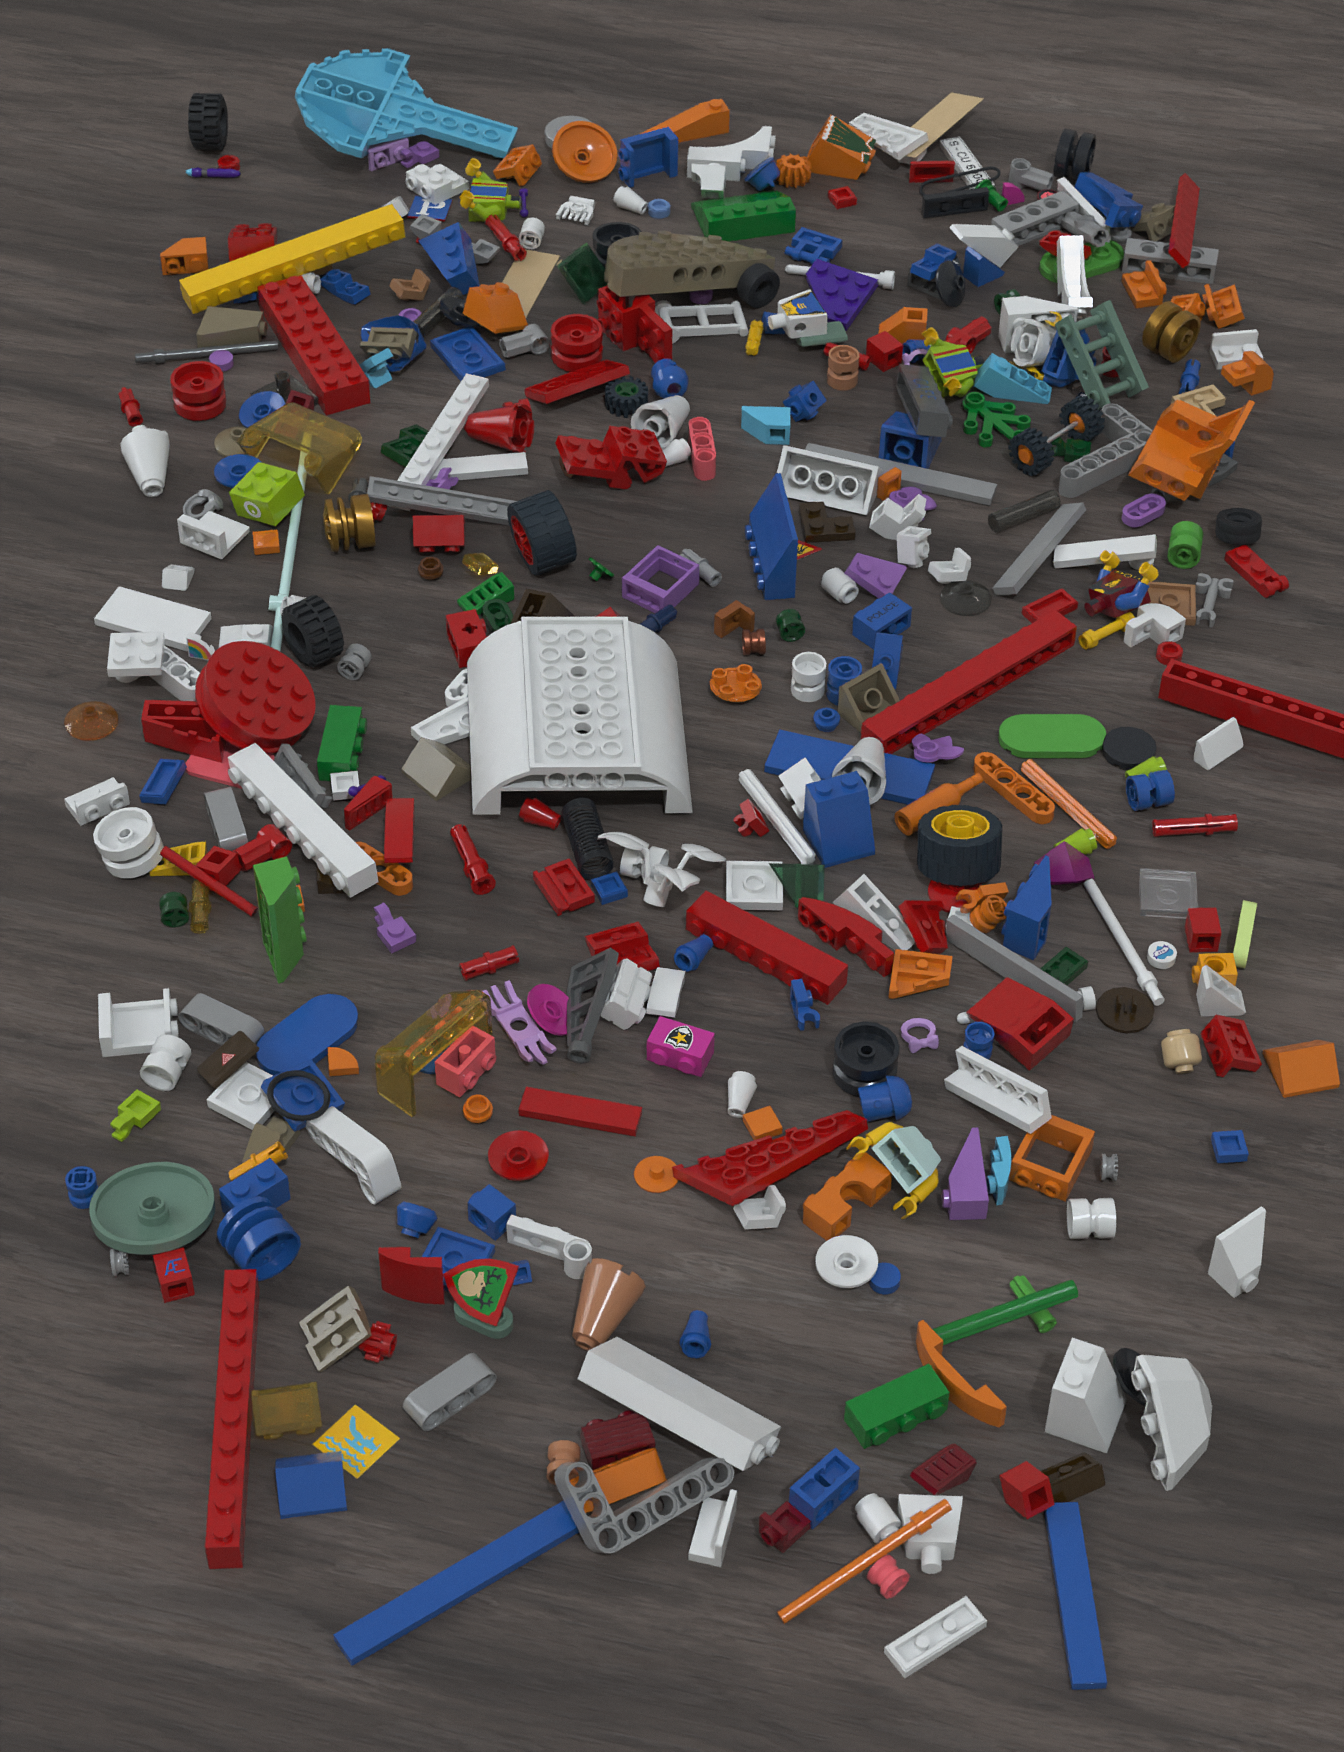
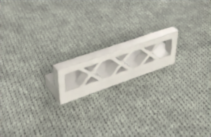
[944,1046,1052,1134]

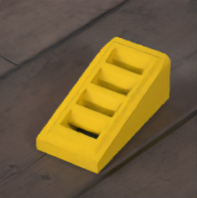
[149,842,208,876]

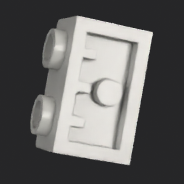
[1209,329,1263,369]
[64,777,130,826]

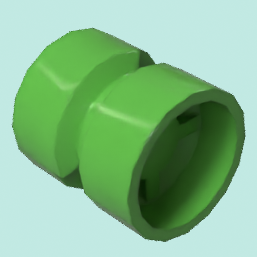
[1167,521,1203,569]

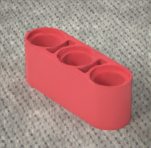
[688,417,716,481]

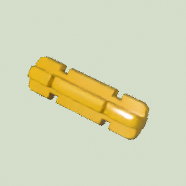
[746,320,763,356]

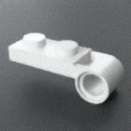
[507,1215,592,1279]

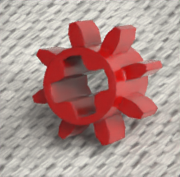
[358,1321,397,1363]

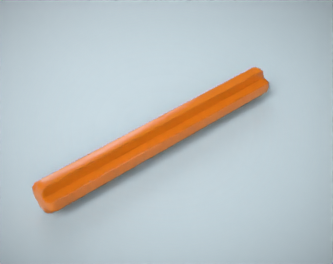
[1021,759,1117,849]

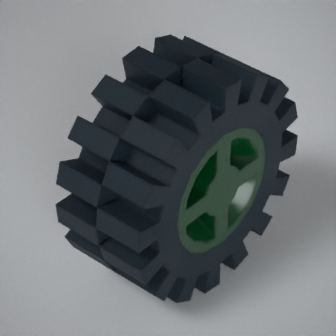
[605,376,648,418]

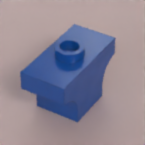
[872,632,903,689]

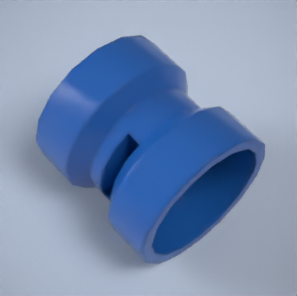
[963,1022,994,1059]
[65,1166,98,1209]

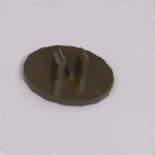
[1096,987,1155,1034]

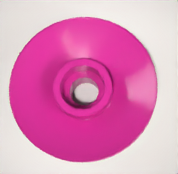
[527,984,569,1036]

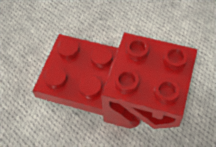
[597,286,673,363]
[555,426,667,489]

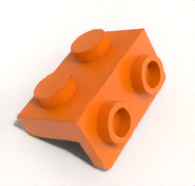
[1202,283,1245,329]

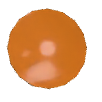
[709,664,762,702]

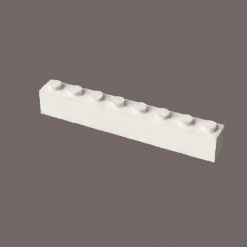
[228,743,378,898]

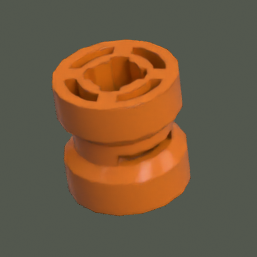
[970,895,1007,933]

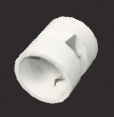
[791,652,827,702]
[620,846,669,880]
[140,1034,192,1091]
[1067,1198,1116,1239]

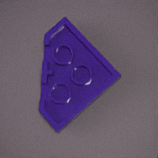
[806,259,878,331]

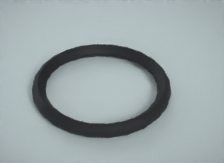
[267,1070,330,1121]

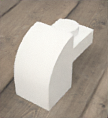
[869,494,927,540]
[1124,603,1186,648]

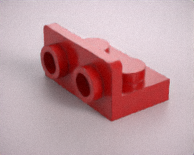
[1201,1014,1262,1077]

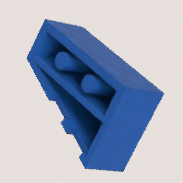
[418,222,480,297]

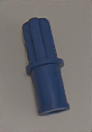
[640,604,678,633]

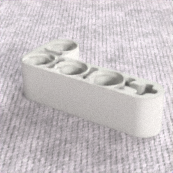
[116,645,200,701]
[306,1106,401,1205]

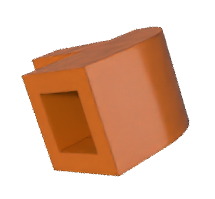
[1221,351,1274,396]

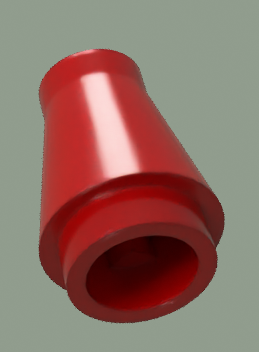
[519,797,562,830]

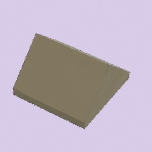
[838,663,900,733]
[401,737,471,801]

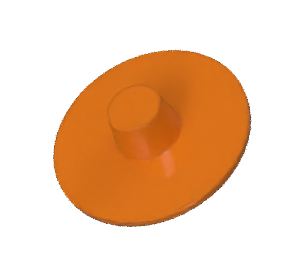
[634,1156,678,1193]

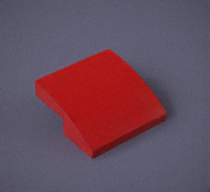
[585,921,660,971]
[378,1247,445,1304]

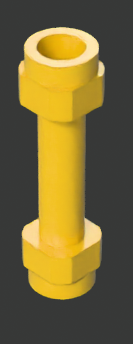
[1078,612,1135,650]

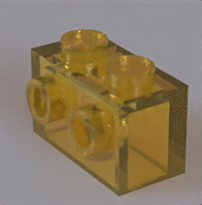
[252,1381,322,1439]

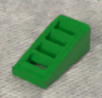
[457,572,515,615]

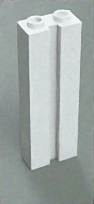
[578,1337,781,1471]

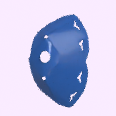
[361,315,426,372]

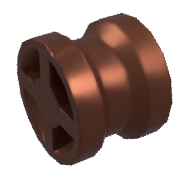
[742,628,766,655]

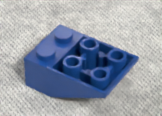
[1001,855,1052,960]

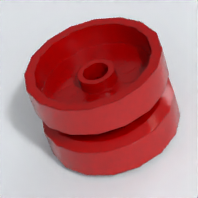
[551,314,603,372]
[171,361,226,421]

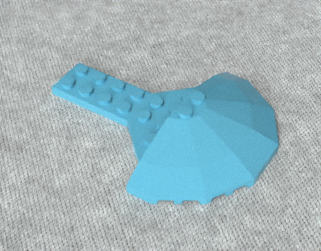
[295,49,518,159]

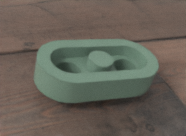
[454,1301,513,1339]

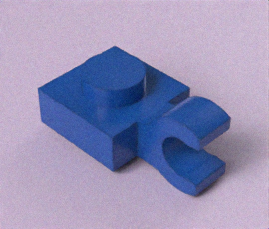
[790,979,820,1031]

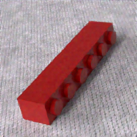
[686,891,848,1005]

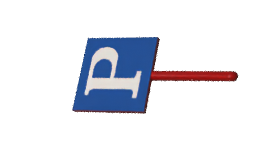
[407,196,453,243]

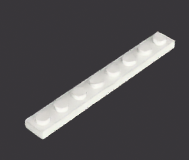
[388,373,489,511]

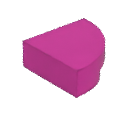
[1002,182,1025,205]

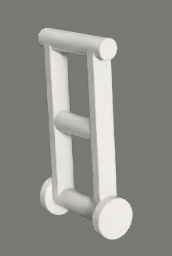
[655,300,749,343]

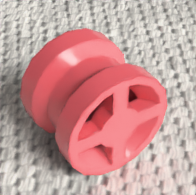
[867,1555,910,1599]

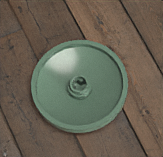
[89,1162,216,1255]

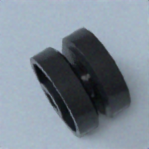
[1053,128,1096,182]
[592,222,642,274]
[832,1021,900,1097]

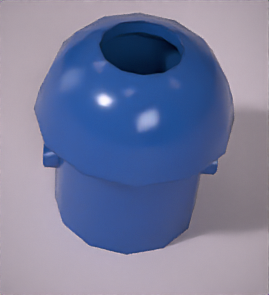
[651,359,689,399]
[858,1076,912,1122]

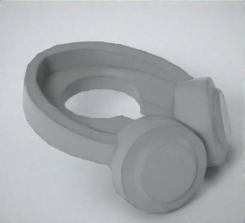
[183,489,223,520]

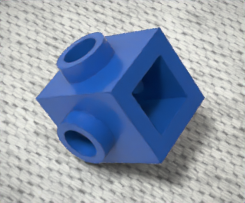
[783,380,827,422]

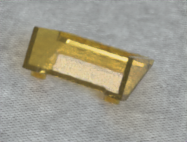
[237,403,362,494]

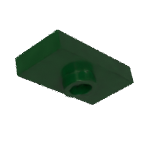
[1040,947,1089,985]

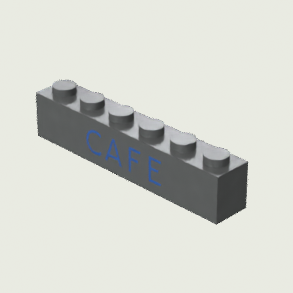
[896,364,953,437]

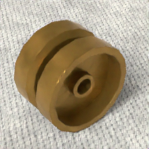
[1142,301,1201,363]

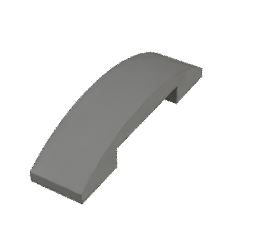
[410,214,500,264]

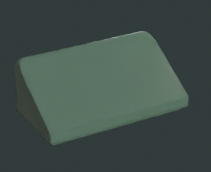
[796,321,848,347]

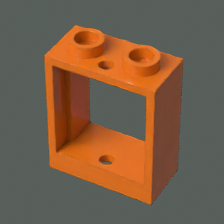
[1009,1115,1095,1202]

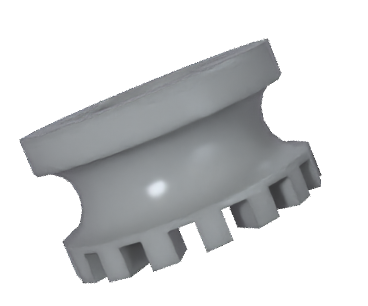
[1099,1153,1118,1181]
[110,1248,129,1277]

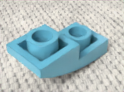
[986,1136,1011,1205]

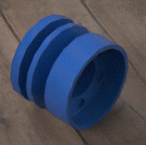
[217,1196,301,1281]

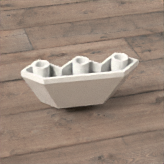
[1131,1355,1212,1491]

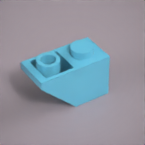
[741,406,790,445]

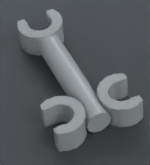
[1195,573,1234,627]

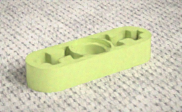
[1233,900,1257,969]

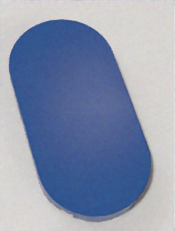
[256,994,358,1076]

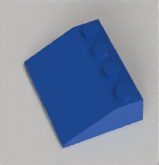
[745,473,798,600]

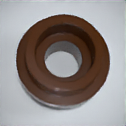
[418,557,444,580]

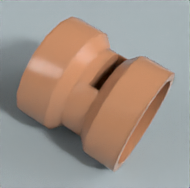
[547,1440,580,1485]

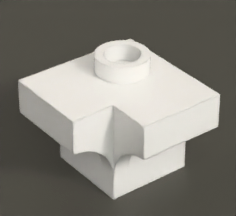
[691,163,726,199]

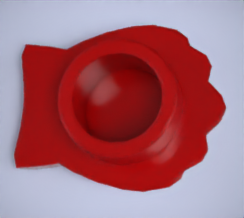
[370,502,388,522]

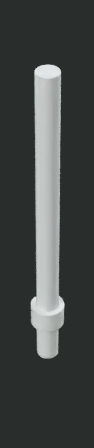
[1084,879,1165,1006]

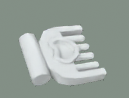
[556,196,595,225]

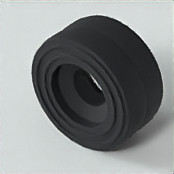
[737,263,780,308]
[1215,508,1262,545]

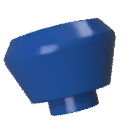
[397,1201,438,1238]

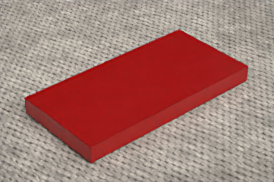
[524,359,630,404]

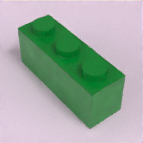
[317,705,367,781]
[844,1364,950,1449]

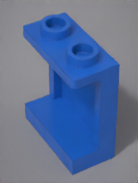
[618,127,678,188]

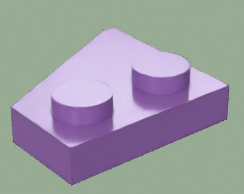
[844,553,907,598]

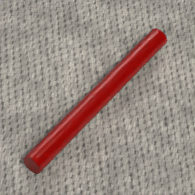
[160,846,258,917]

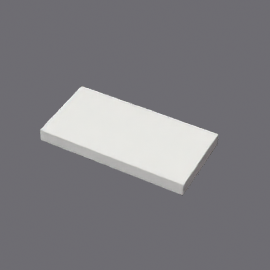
[94,587,211,652]

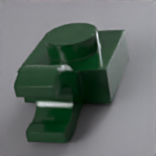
[1050,437,1091,462]

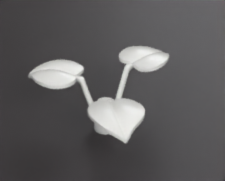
[597,832,726,907]

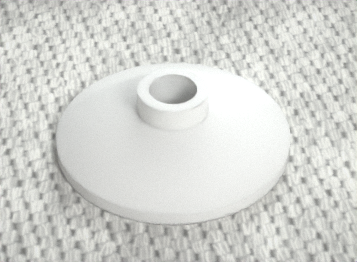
[816,1235,878,1288]

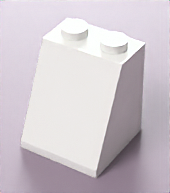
[1045,1338,1127,1453]

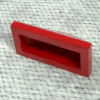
[909,161,955,183]

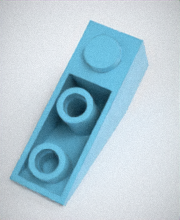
[974,353,1052,404]

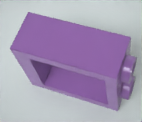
[622,545,699,613]

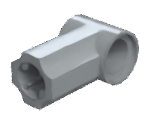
[1008,158,1054,191]
[499,324,550,359]

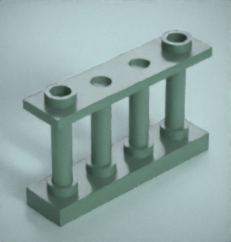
[1055,300,1149,410]

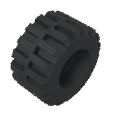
[188,93,228,150]
[281,595,344,668]

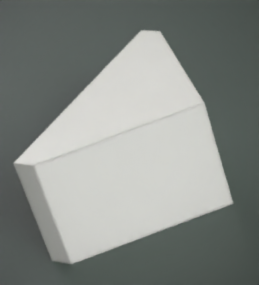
[1196,965,1246,1016]

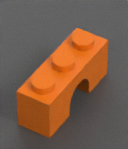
[803,1153,892,1241]

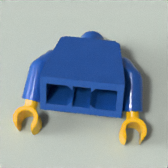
[1027,311,1097,387]

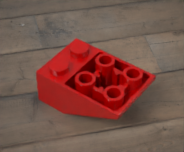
[228,223,277,262]
[966,977,1074,1071]

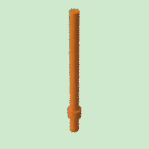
[777,1498,952,1624]

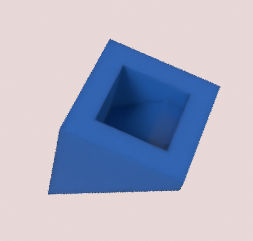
[510,1259,532,1285]

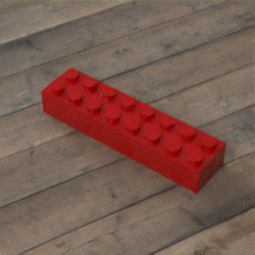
[257,275,371,415]

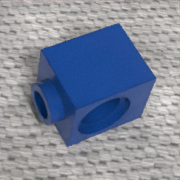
[467,1184,516,1241]

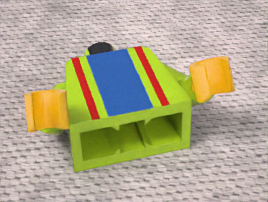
[460,158,521,222]
[921,327,984,397]

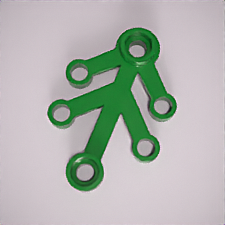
[963,392,1031,448]

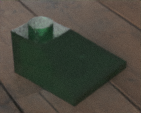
[556,242,608,304]

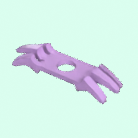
[481,980,557,1064]

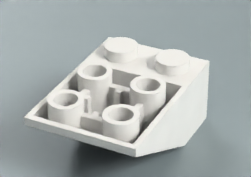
[998,296,1078,353]

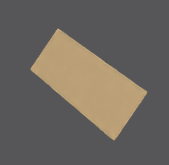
[883,93,984,158]
[480,249,560,333]

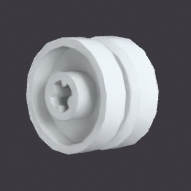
[93,807,164,878]

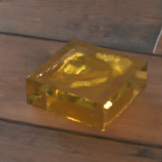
[462,553,499,575]

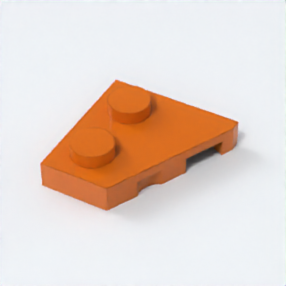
[889,949,953,999]

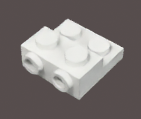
[406,164,469,205]

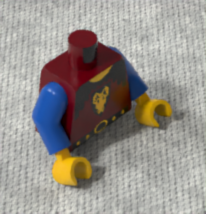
[1084,550,1158,618]

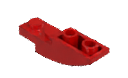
[798,897,894,977]

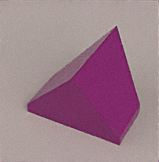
[1034,841,1094,885]

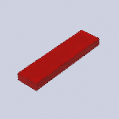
[519,1087,642,1137]

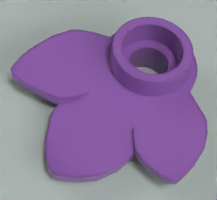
[888,487,937,521]
[912,733,964,763]

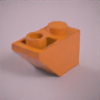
[160,237,209,275]
[879,307,928,344]

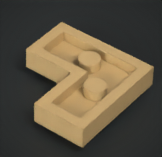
[1171,384,1226,416]

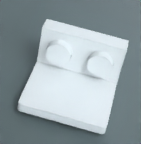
[177,511,250,559]

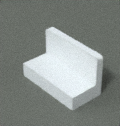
[688,1489,737,1567]

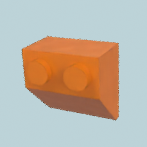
[463,282,528,334]

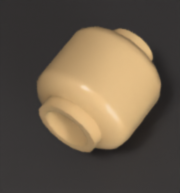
[1161,1029,1202,1074]

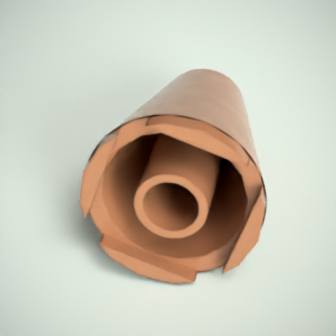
[572,1258,646,1351]

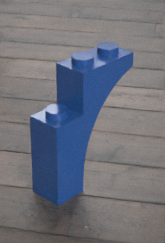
[1075,172,1143,228]

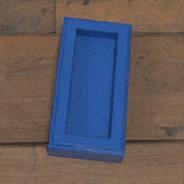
[139,759,187,804]

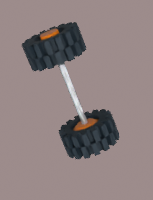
[1008,395,1105,476]

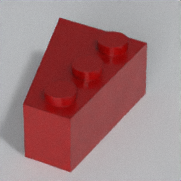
[141,700,226,763]

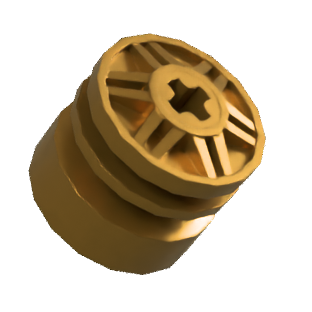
[323,494,375,552]

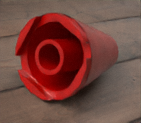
[464,404,535,453]

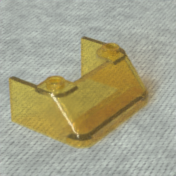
[375,990,493,1117]

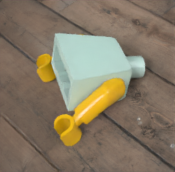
[846,1122,941,1219]

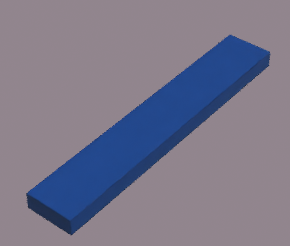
[1044,1502,1107,1690]

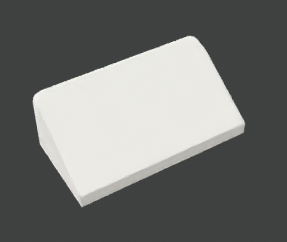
[1193,717,1243,770]

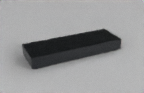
[921,187,989,218]

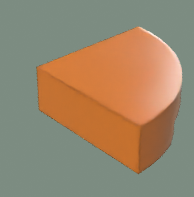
[328,1047,359,1076]

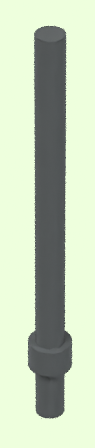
[135,341,278,364]

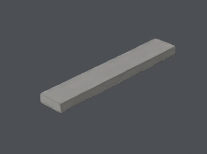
[367,476,516,525]
[993,503,1086,595]
[946,915,1083,1022]

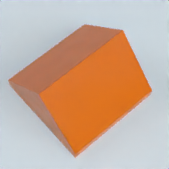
[1262,1040,1340,1098]

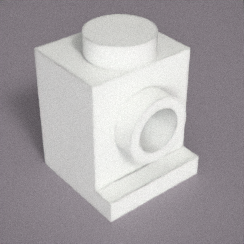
[897,526,931,568]

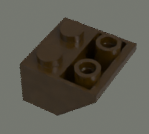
[511,589,575,624]

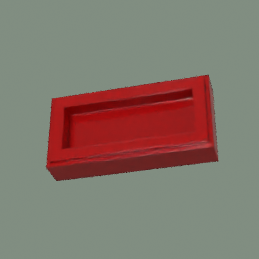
[1022,588,1078,623]

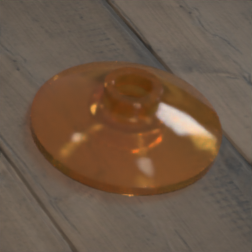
[64,701,118,741]

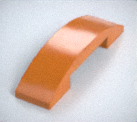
[916,1320,1007,1428]

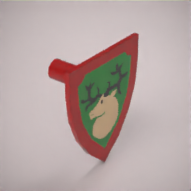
[443,1258,519,1327]

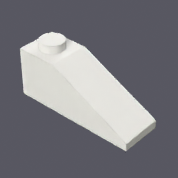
[950,224,1018,267]
[833,874,915,950]

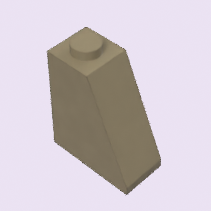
[196,306,268,348]

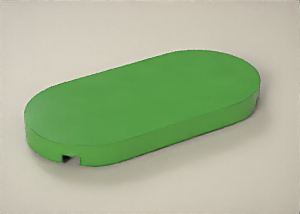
[1039,240,1124,283]
[998,714,1106,758]

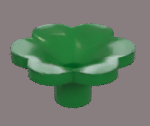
[588,557,615,581]

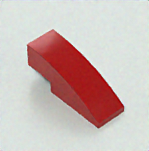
[384,798,415,863]

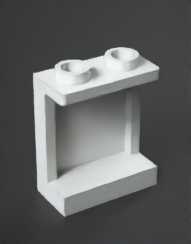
[98,988,179,1057]

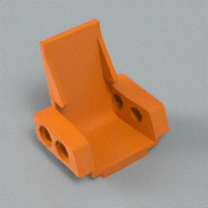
[1128,400,1255,501]

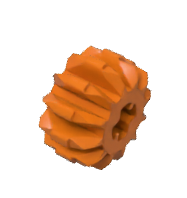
[776,153,812,189]

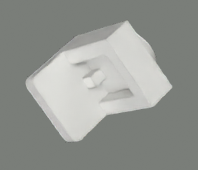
[928,548,971,584]
[733,1185,786,1229]

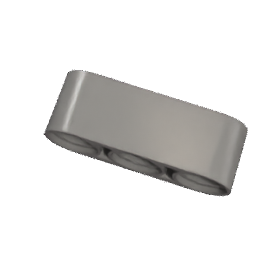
[204,787,248,851]
[178,993,265,1046]
[403,1353,497,1431]

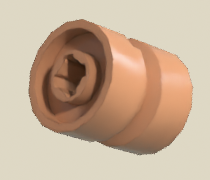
[827,345,859,390]

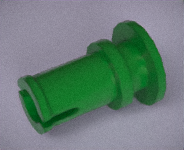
[975,179,1008,212]

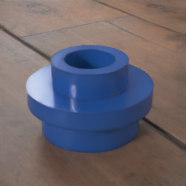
[813,708,840,732]

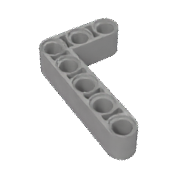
[1058,403,1153,498]
[554,1458,734,1554]

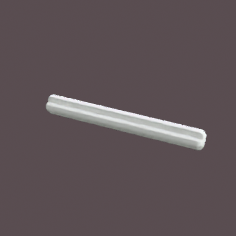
[739,769,816,865]

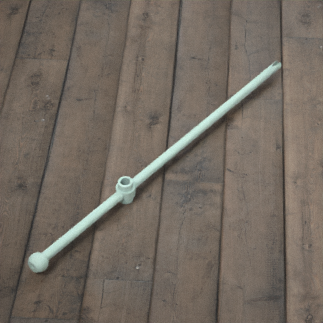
[268,433,312,651]

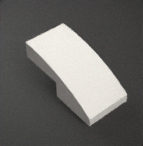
[646,967,686,1017]

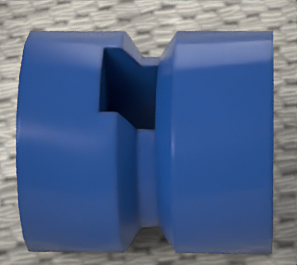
[826,656,862,706]
[1126,770,1175,811]

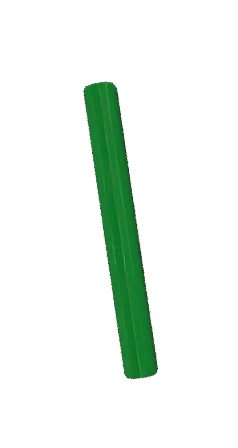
[933,1280,1078,1345]

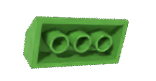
[253,857,307,983]

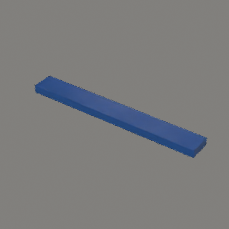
[333,1501,579,1666]

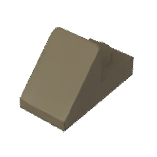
[242,1116,300,1165]

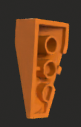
[640,99,730,143]

